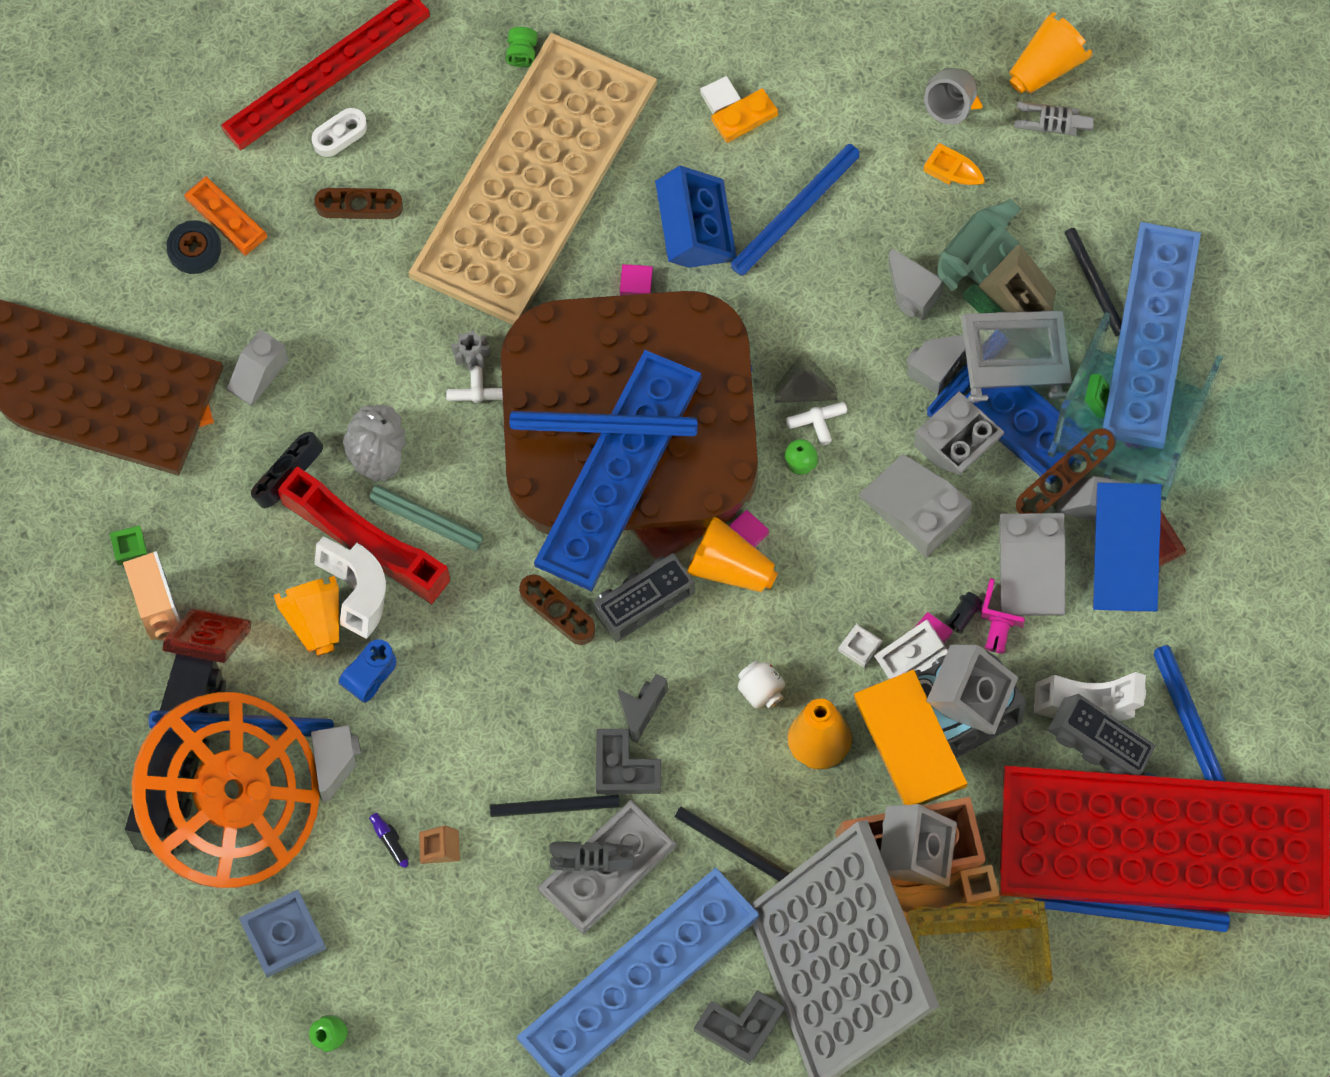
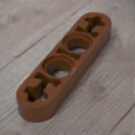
[1016,428,1116,514]

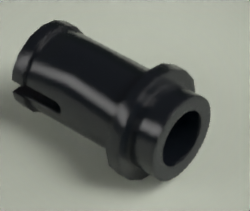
[945,592,983,634]

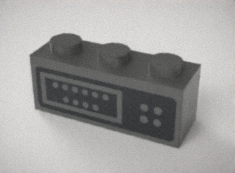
[594,553,695,643]
[1047,694,1156,775]

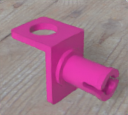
[981,578,1025,654]

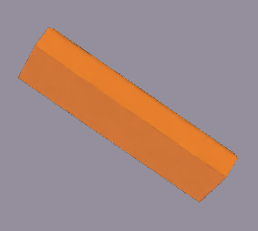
[184,176,268,256]

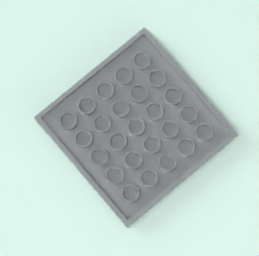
[750,820,940,1077]

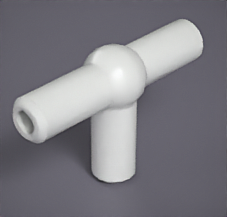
[446,365,503,403]
[786,402,847,445]

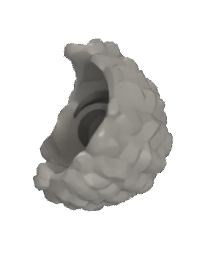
[343,404,406,482]

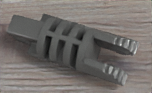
[549,841,634,872]

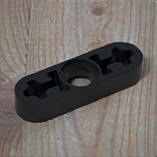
[251,432,323,508]

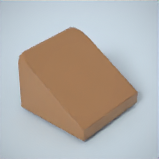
[419,825,460,864]

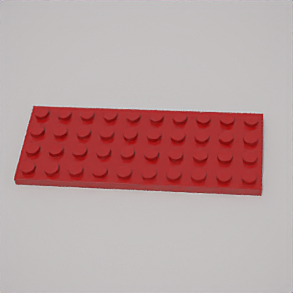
[999,766,1330,919]

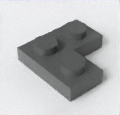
[596,729,661,794]
[694,990,785,1065]

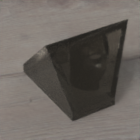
[774,351,838,403]

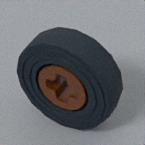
[166,220,221,274]

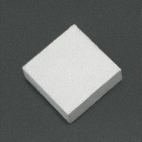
[700,76,741,114]
[838,623,883,668]

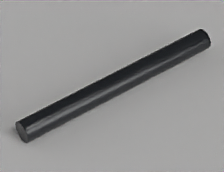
[1064,228,1122,336]
[490,794,620,817]
[675,806,790,882]

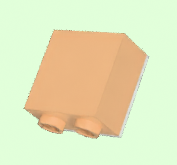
[123,551,184,641]

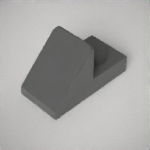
[618,674,668,743]

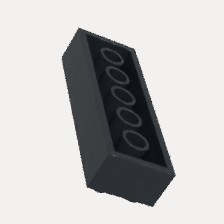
[125,650,226,854]

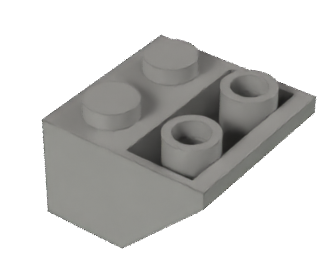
[914,391,1004,475]

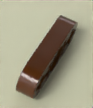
[314,188,403,219]
[519,574,595,645]

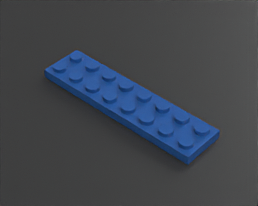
[534,350,702,591]

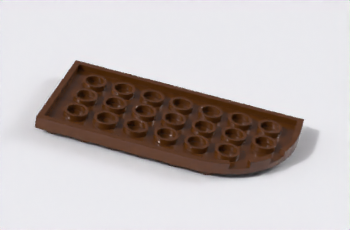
[0,299,224,476]

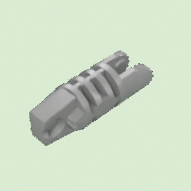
[1014,101,1094,136]

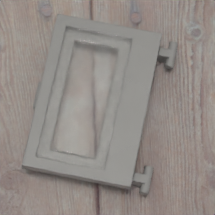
[961,311,1072,403]

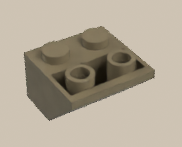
[979,245,1056,332]

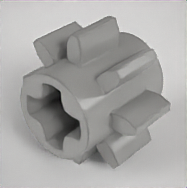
[451,330,491,371]

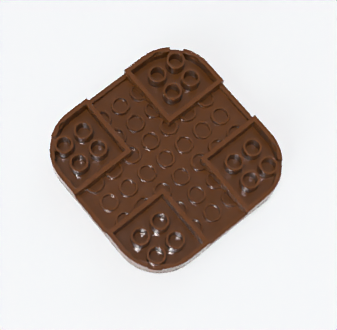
[501,291,758,535]

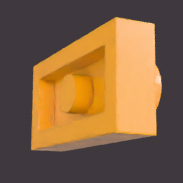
[711,88,778,143]

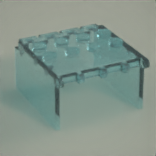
[1047,312,1223,501]

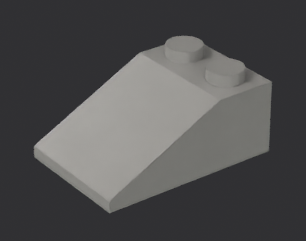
[859,454,972,558]
[998,513,1065,616]

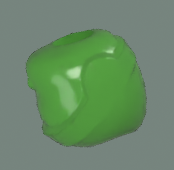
[784,439,818,475]
[309,1015,348,1052]

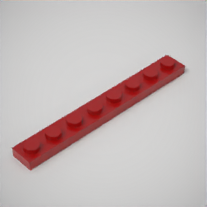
[221,0,430,151]

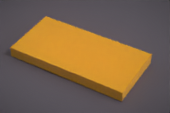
[854,669,967,805]

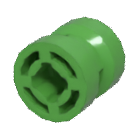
[505,27,538,67]

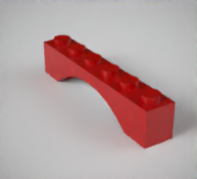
[278,466,451,605]

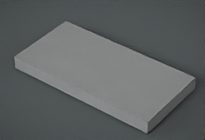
[537,800,677,935]

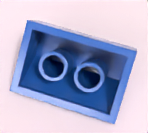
[655,165,737,268]

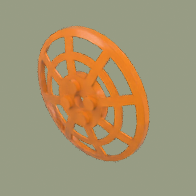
[132,692,320,888]

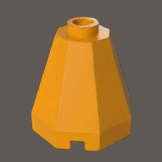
[274,576,339,656]

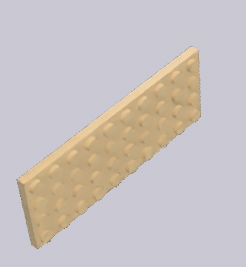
[408,33,657,325]

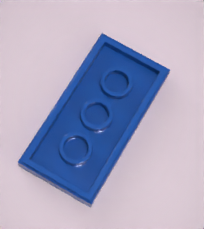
[965,386,1088,485]
[1093,482,1162,612]

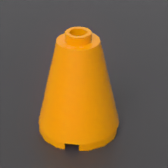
[1009,12,1093,94]
[687,517,778,592]
[788,698,852,769]

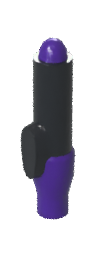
[369,813,409,868]

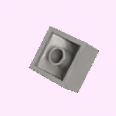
[926,645,1018,734]
[880,804,957,887]

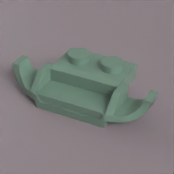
[938,198,1026,291]

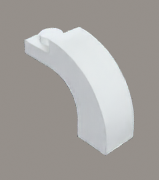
[314,536,386,639]
[1034,672,1146,721]

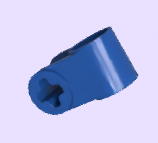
[339,639,397,703]

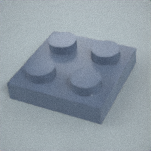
[239,890,326,978]

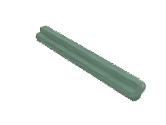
[369,485,483,551]

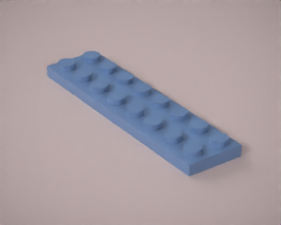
[1101,222,1201,449]
[517,868,759,1077]

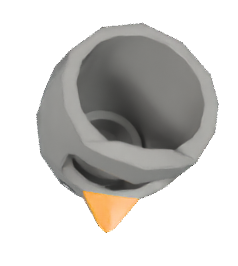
[924,68,983,125]

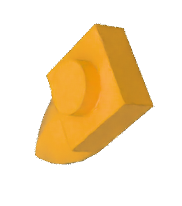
[923,143,985,185]

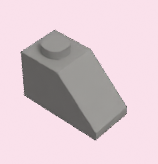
[888,249,944,320]
[227,330,289,406]
[906,335,967,395]
[1056,476,1126,521]
[311,725,361,802]

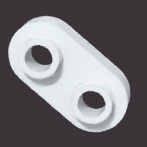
[312,108,367,157]

